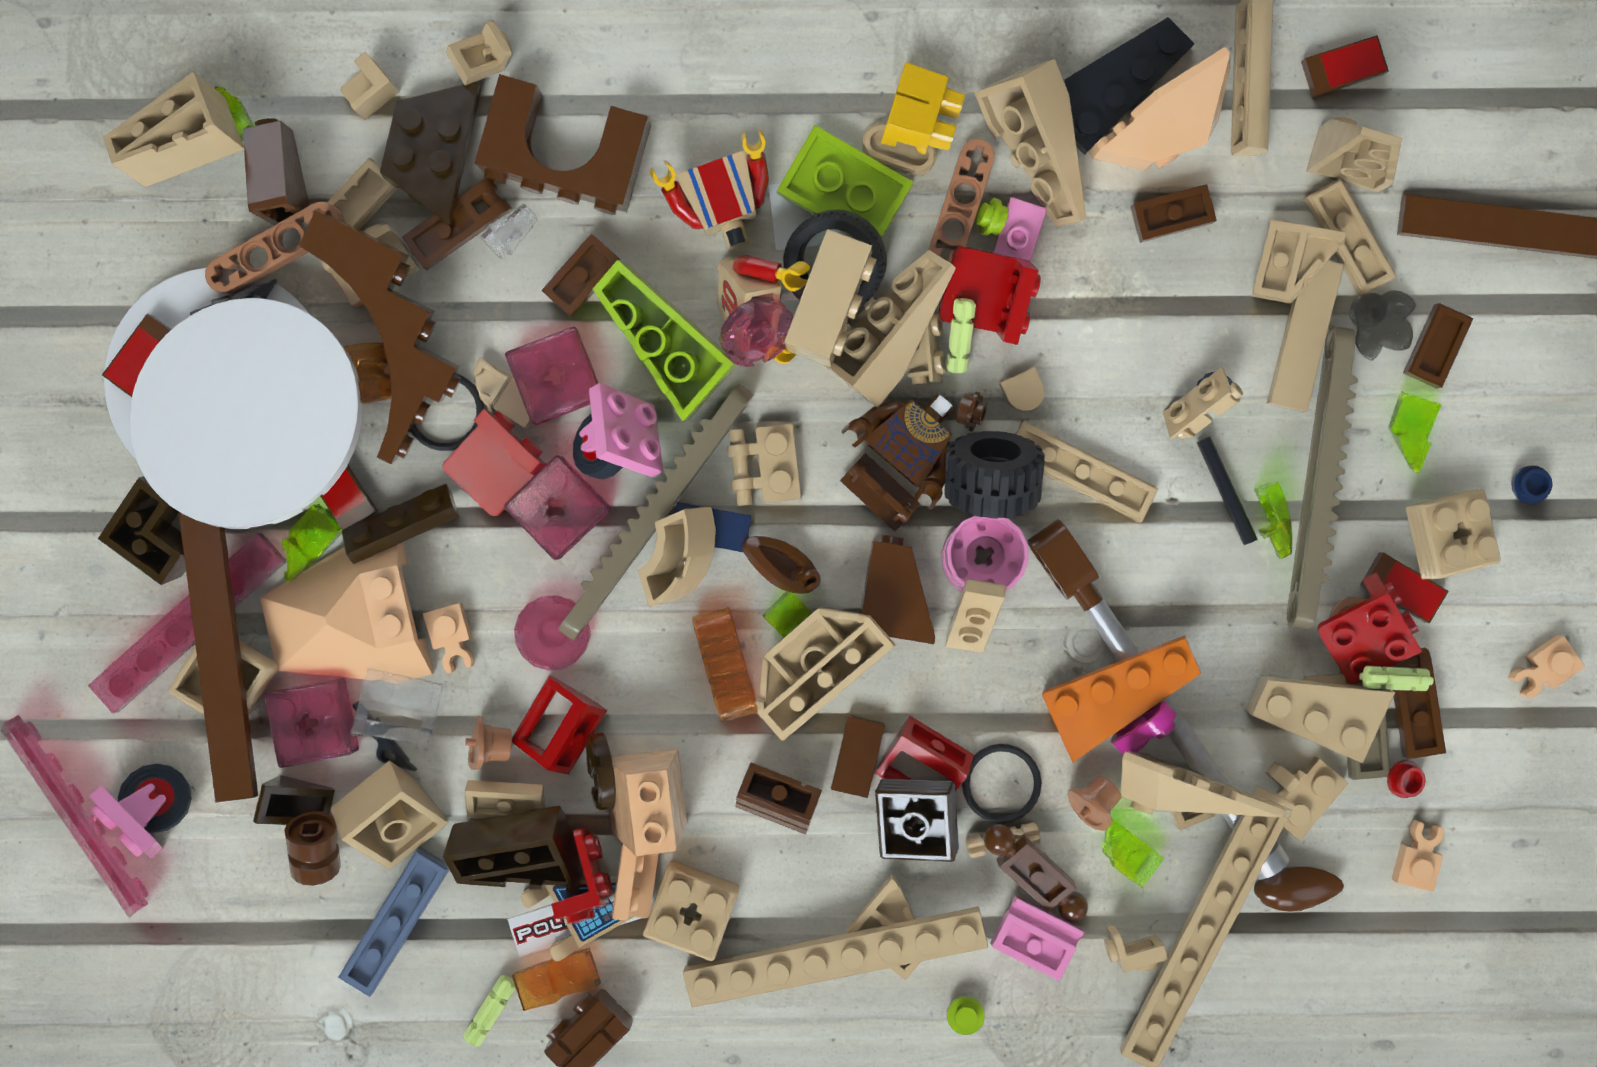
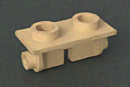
[907,310,947,385]
[1163,367,1243,440]

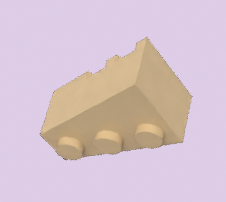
[103,71,245,187]
[784,229,877,367]
[1246,675,1395,763]

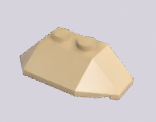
[757,607,896,742]

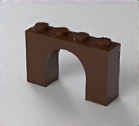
[475,74,651,215]

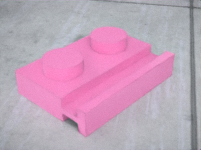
[990,895,1084,981]

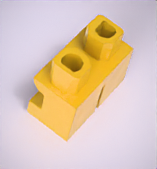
[881,62,965,155]

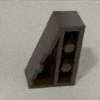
[443,805,583,893]

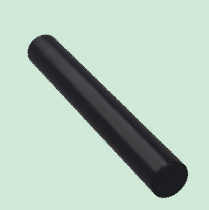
[1196,436,1258,545]

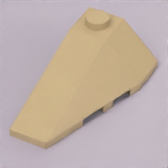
[974,58,1086,226]
[1306,117,1402,192]
[1121,751,1293,817]

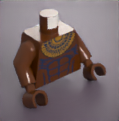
[841,393,954,509]

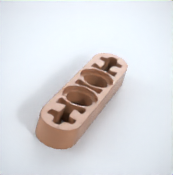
[928,139,994,263]
[205,202,345,294]

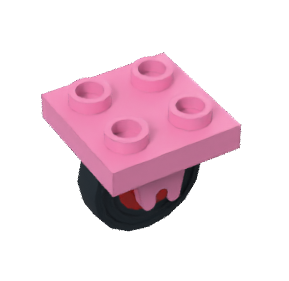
[573,383,663,479]
[88,764,192,859]

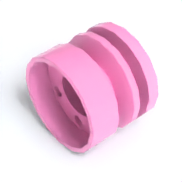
[941,516,1029,592]

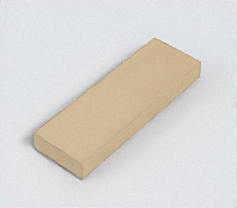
[1304,178,1397,297]

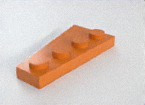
[1042,635,1201,763]

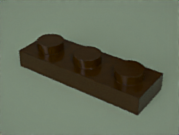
[341,484,459,564]

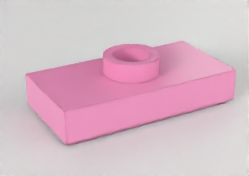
[993,197,1047,261]

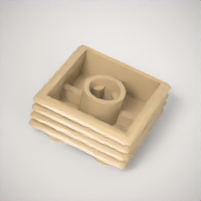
[1406,489,1501,579]
[168,640,278,716]
[643,861,740,961]

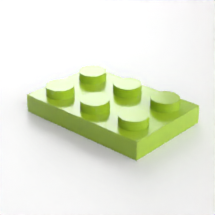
[777,125,914,239]

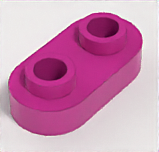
[1111,701,1176,754]

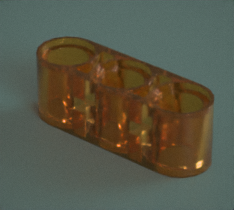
[692,607,758,722]

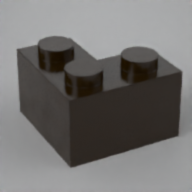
[98,476,186,585]

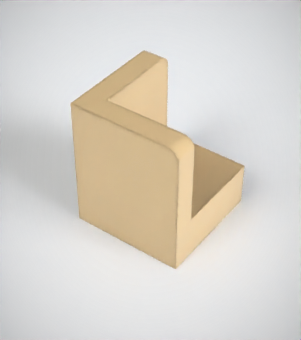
[340,51,399,120]

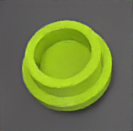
[976,198,1009,236]
[946,996,985,1035]

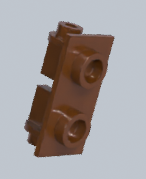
[840,453,920,531]

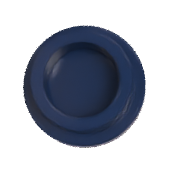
[1511,466,1553,503]

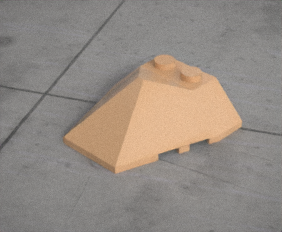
[1089,46,1231,170]
[260,542,434,683]

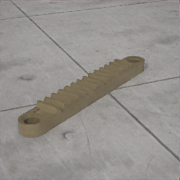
[1287,326,1358,630]
[558,384,754,641]

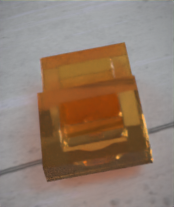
[512,948,601,1011]

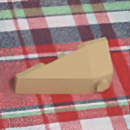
[824,250,956,408]

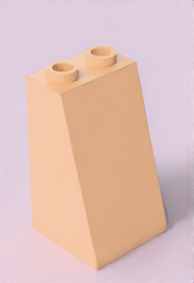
[609,748,687,856]

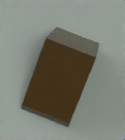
[253,775,335,825]

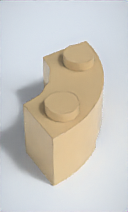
[638,506,716,607]

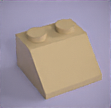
[330,760,448,870]

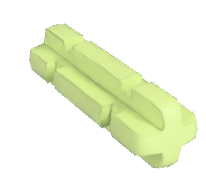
[946,298,976,373]
[1359,666,1434,691]
[463,975,517,1047]

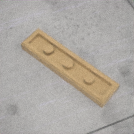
[1267,261,1344,413]
[1016,421,1159,522]

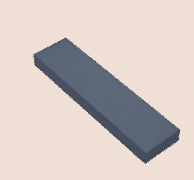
[338,847,449,997]

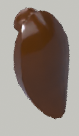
[741,536,821,594]
[1254,867,1344,912]

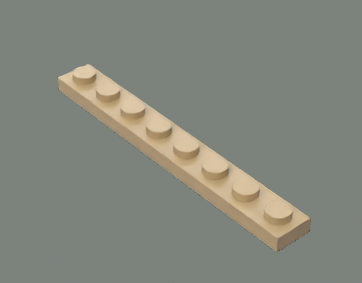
[1120,785,1295,1067]
[683,906,988,1008]

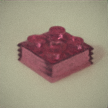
[505,327,599,425]
[504,455,611,560]
[264,678,359,768]

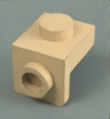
[446,20,512,85]
[1104,925,1168,973]

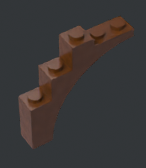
[299,210,462,464]

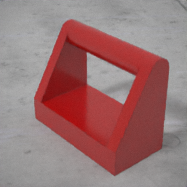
[512,675,607,775]
[874,716,974,792]

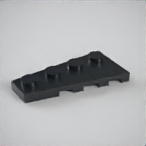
[1063,17,1195,155]

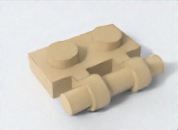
[727,423,801,506]

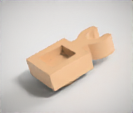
[423,602,474,673]
[1508,635,1585,698]
[1392,820,1444,892]

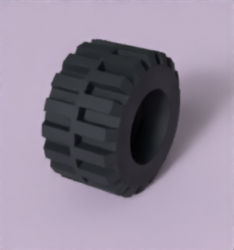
[944,431,1045,519]

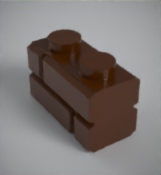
[735,762,822,835]
[544,988,633,1067]

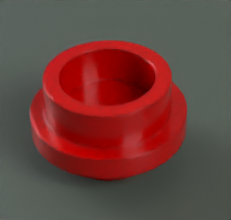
[1387,760,1426,798]

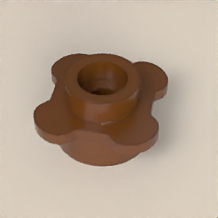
[957,391,987,432]

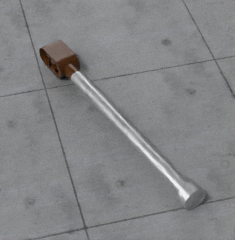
[1027,519,1289,880]

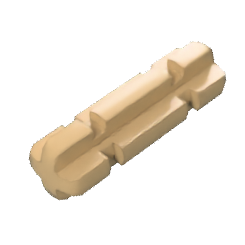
[966,822,1041,858]

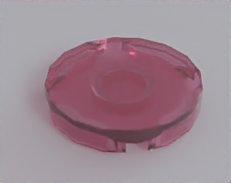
[719,296,793,367]
[514,595,591,671]

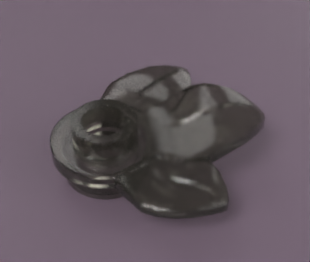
[1349,290,1416,361]

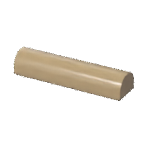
[1231,0,1273,156]

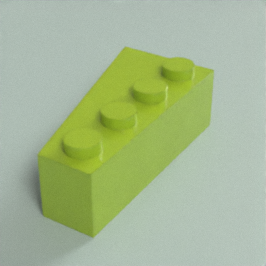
[592,260,739,422]

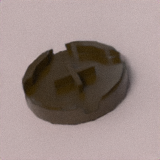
[586,732,615,810]

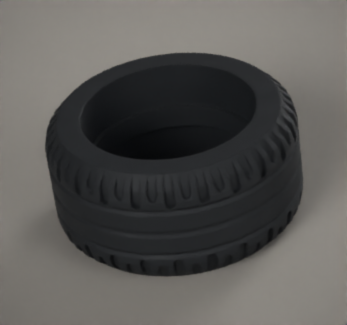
[783,210,887,308]

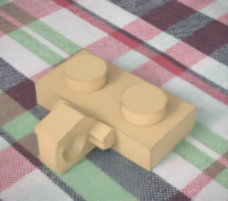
[1265,757,1349,841]

